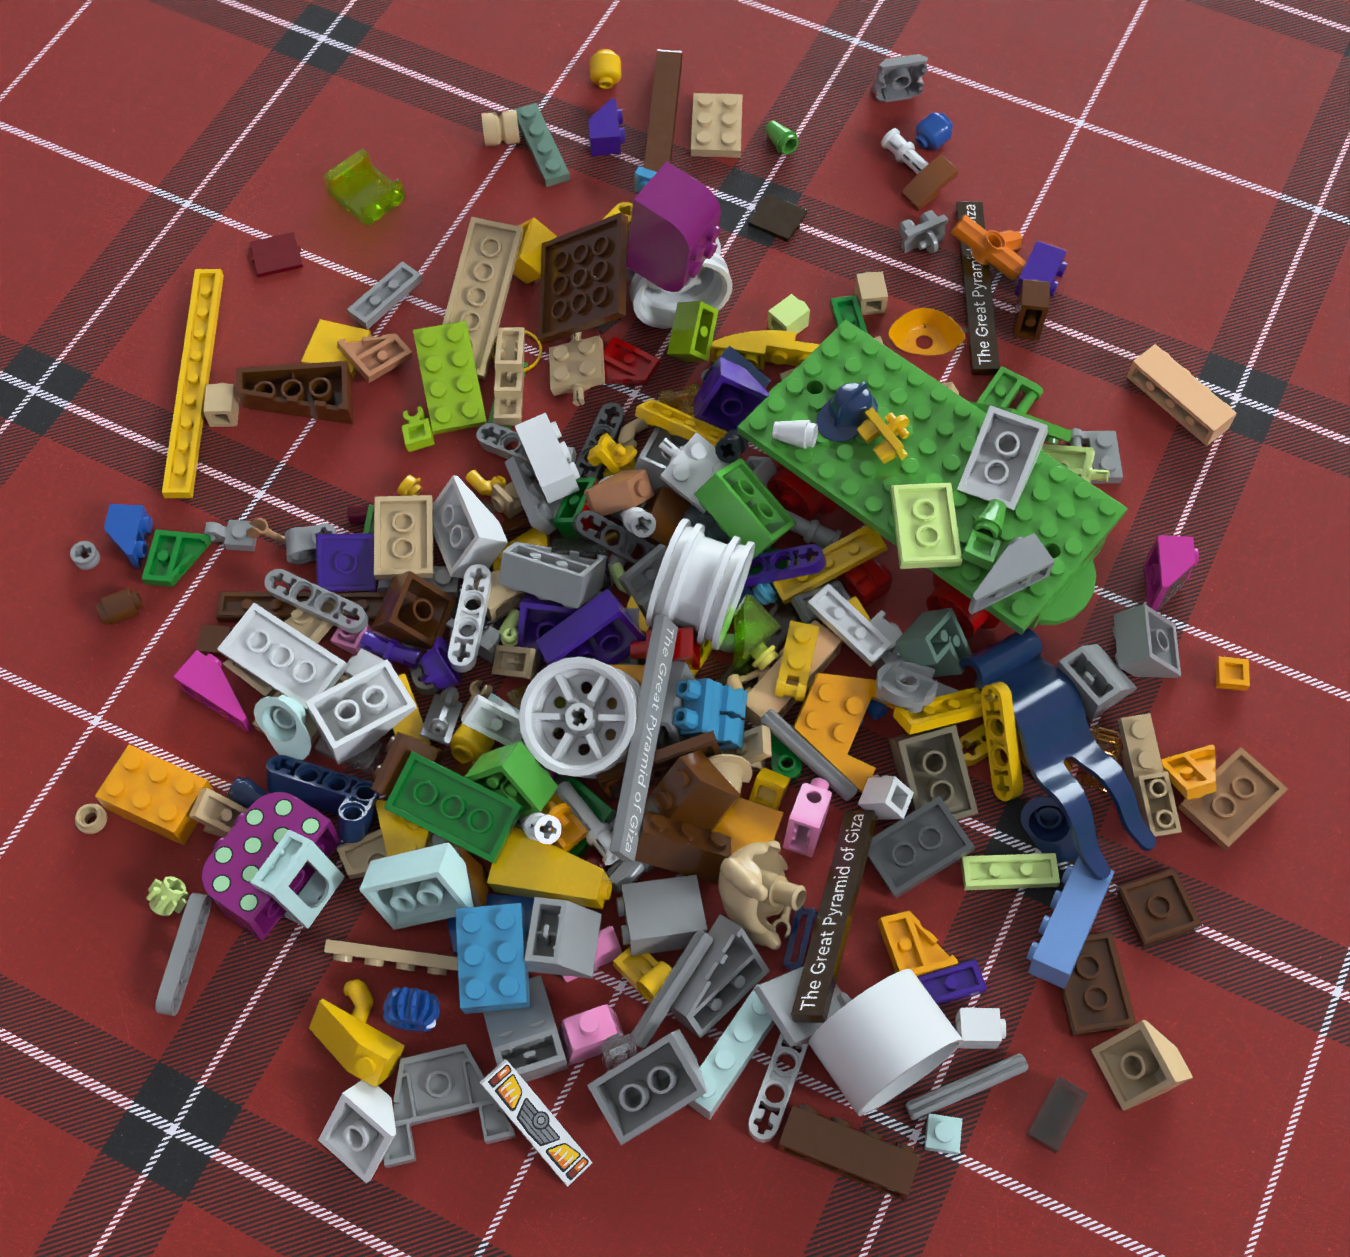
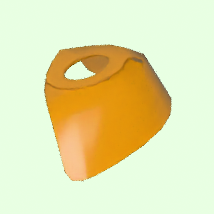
[888,308,965,356]

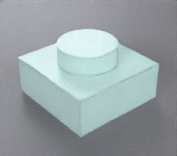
[924,1113,962,1155]

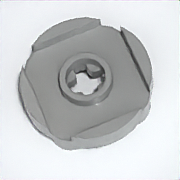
[875,662,938,713]

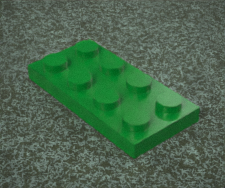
[384,751,524,864]

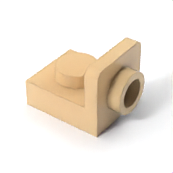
[491,481,524,519]

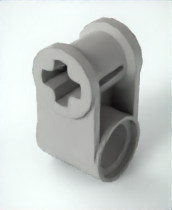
[285,523,337,564]

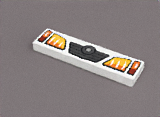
[480,1059,593,1187]

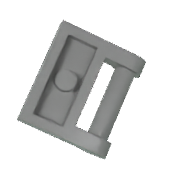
[1068,428,1123,484]

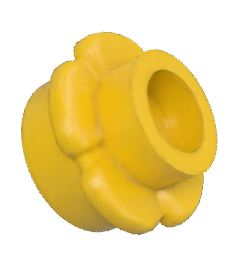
[397,475,422,496]

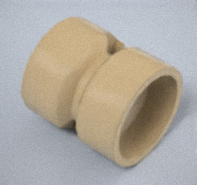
[481,110,520,147]

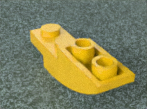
[711,330,819,370]

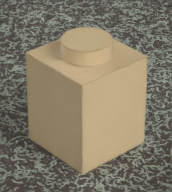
[854,271,888,315]
[203,383,240,427]

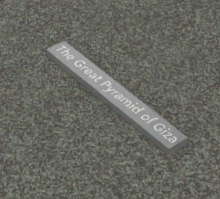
[609,615,678,862]

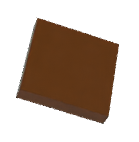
[1115,868,1202,948]

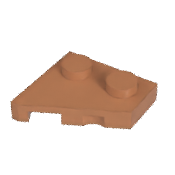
[337,333,412,383]

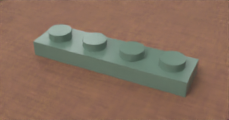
[513,103,570,187]

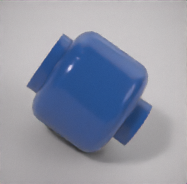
[915,112,953,151]

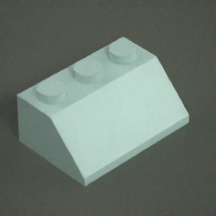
[359,842,474,930]

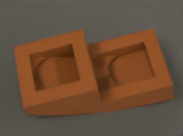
[902,154,958,211]

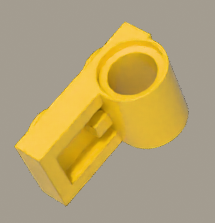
[613,947,672,1003]

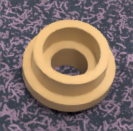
[75,804,107,834]

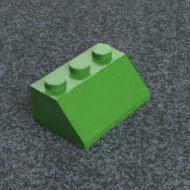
[694,458,797,559]

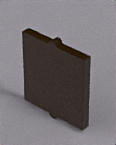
[748,194,807,242]

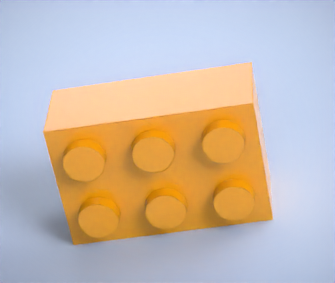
[95,744,214,846]

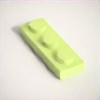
[961,853,1060,890]

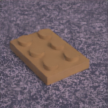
[1178,747,1288,851]

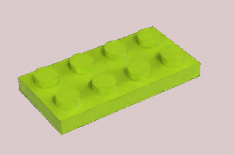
[413,321,487,435]

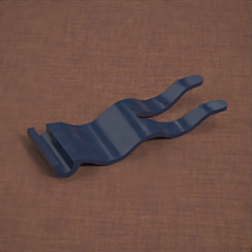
[959,628,1156,880]

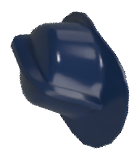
[816,382,878,442]
[1021,795,1078,862]

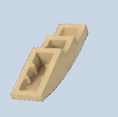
[493,327,525,426]

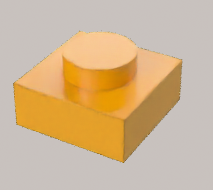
[1216,656,1250,691]

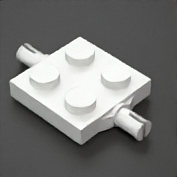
[659,432,733,514]

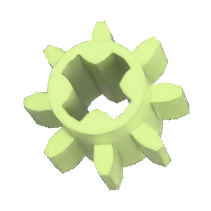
[146,876,189,916]

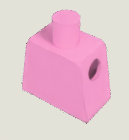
[783,778,832,858]
[558,1004,627,1066]

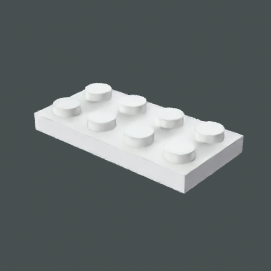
[217,603,349,712]

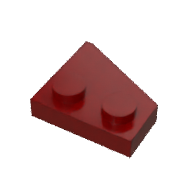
[604,336,660,385]

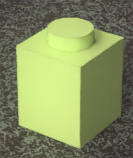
[767,294,810,335]

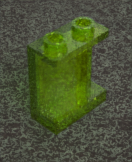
[324,148,406,226]

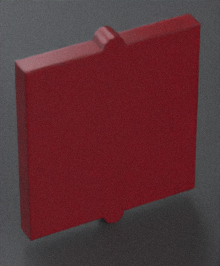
[250,232,303,277]

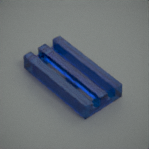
[782,906,818,970]

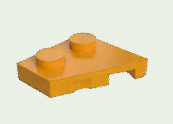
[877,911,958,976]

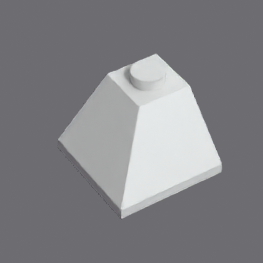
[318,1080,396,1184]

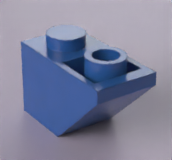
[104,504,153,569]

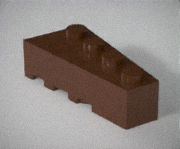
[236,361,353,425]

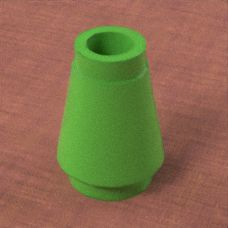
[765,120,799,154]
[972,499,1006,540]

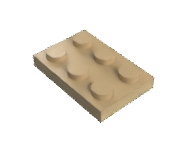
[691,93,743,158]
[374,495,433,580]

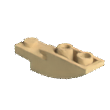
[1118,713,1182,837]

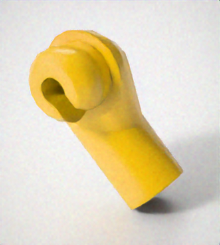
[344,979,373,1023]

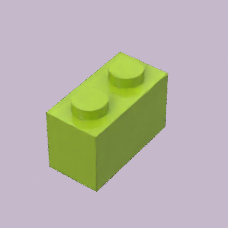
[667,301,719,362]

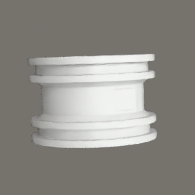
[627,230,733,329]
[646,518,755,650]
[519,657,641,779]

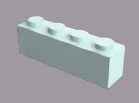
[688,984,775,1120]

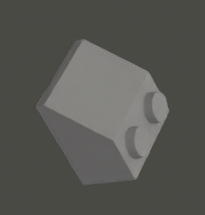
[1113,604,1181,678]

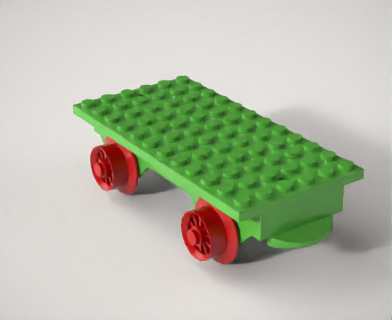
[737,319,1128,638]

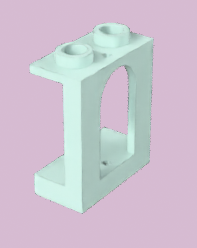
[250,830,345,929]

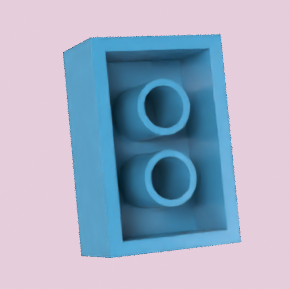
[455,903,531,1014]

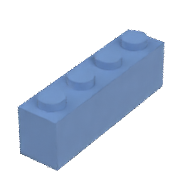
[1026,856,1115,989]

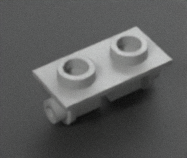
[420,686,463,745]

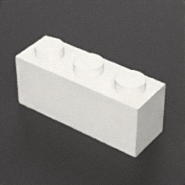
[515,413,580,504]

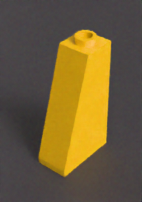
[487,827,612,909]

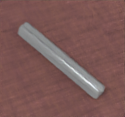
[760,709,858,801]
[629,930,713,1048]
[906,1053,1028,1120]

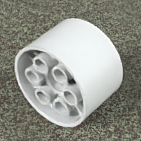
[809,969,963,1116]

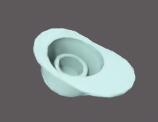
[254,695,311,760]

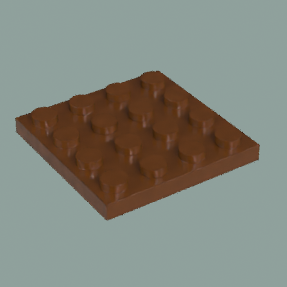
[538,213,628,343]

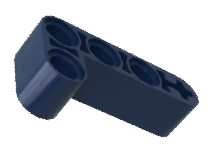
[266,755,380,843]

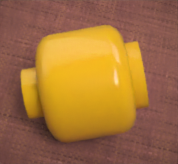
[589,49,621,89]
[450,723,495,764]

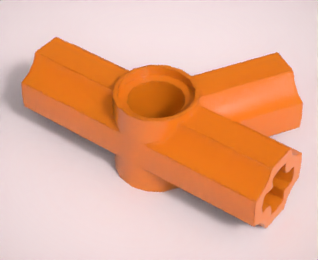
[951,214,1027,281]

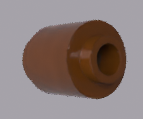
[96,587,144,625]

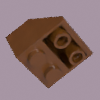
[371,732,447,797]

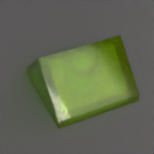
[733,595,780,669]

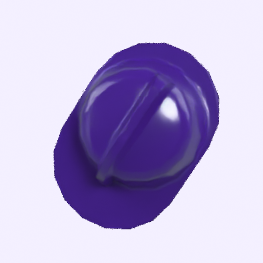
[420,637,462,690]

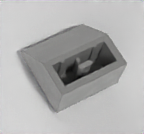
[1056,644,1137,721]
[524,897,602,979]

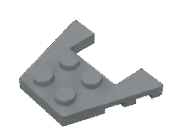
[384,1044,516,1168]

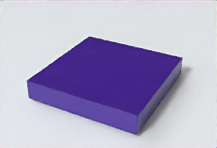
[316,533,376,592]

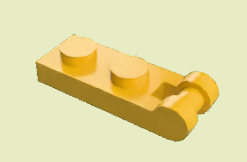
[774,621,819,702]

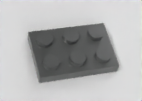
[868,796,975,899]

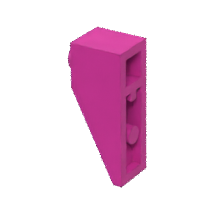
[173,650,253,734]

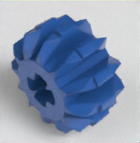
[383,987,440,1033]

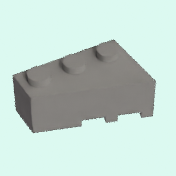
[499,542,607,609]
[670,914,770,1038]

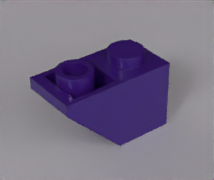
[588,99,625,156]

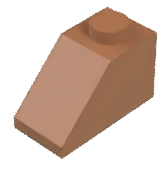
[584,469,654,516]

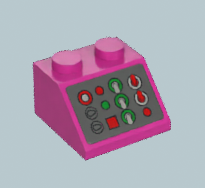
[1144,535,1199,612]

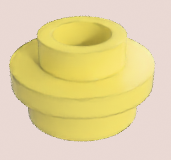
[752,644,779,671]

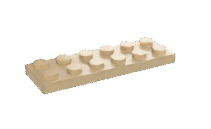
[442,217,524,379]

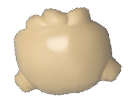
[719,840,806,950]

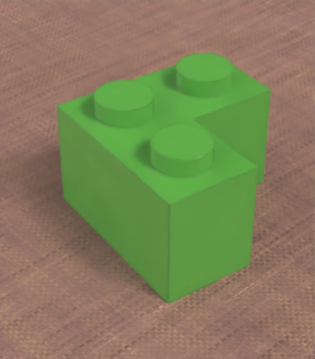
[464,741,559,818]

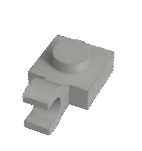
[204,520,257,551]

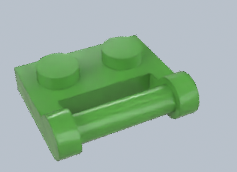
[977,366,1043,413]

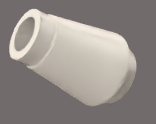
[772,420,818,449]

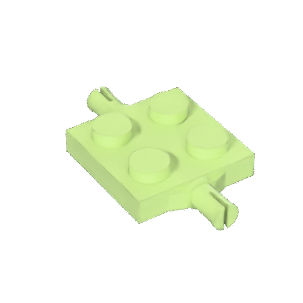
[1041,444,1110,483]

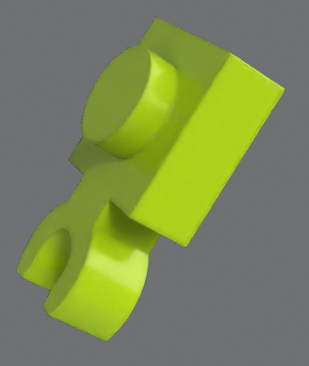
[402,406,435,452]

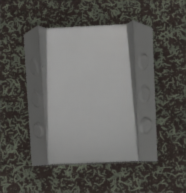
[871,54,928,102]

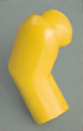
[466,470,507,496]

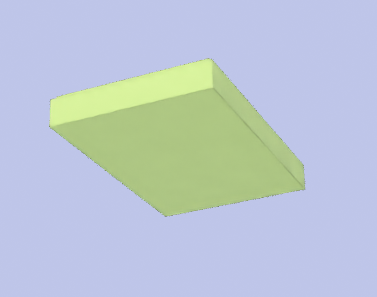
[890,483,962,569]

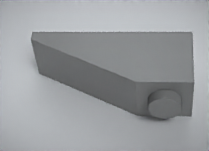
[968,533,1055,615]

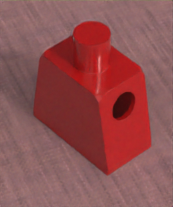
[630,627,701,670]

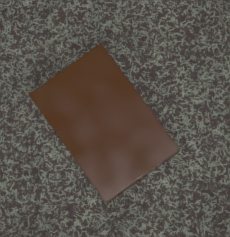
[1059,931,1137,1037]

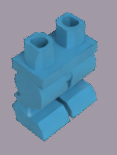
[673,678,748,751]

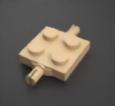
[549,331,605,406]

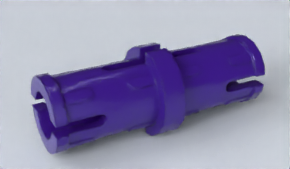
[360,630,422,670]

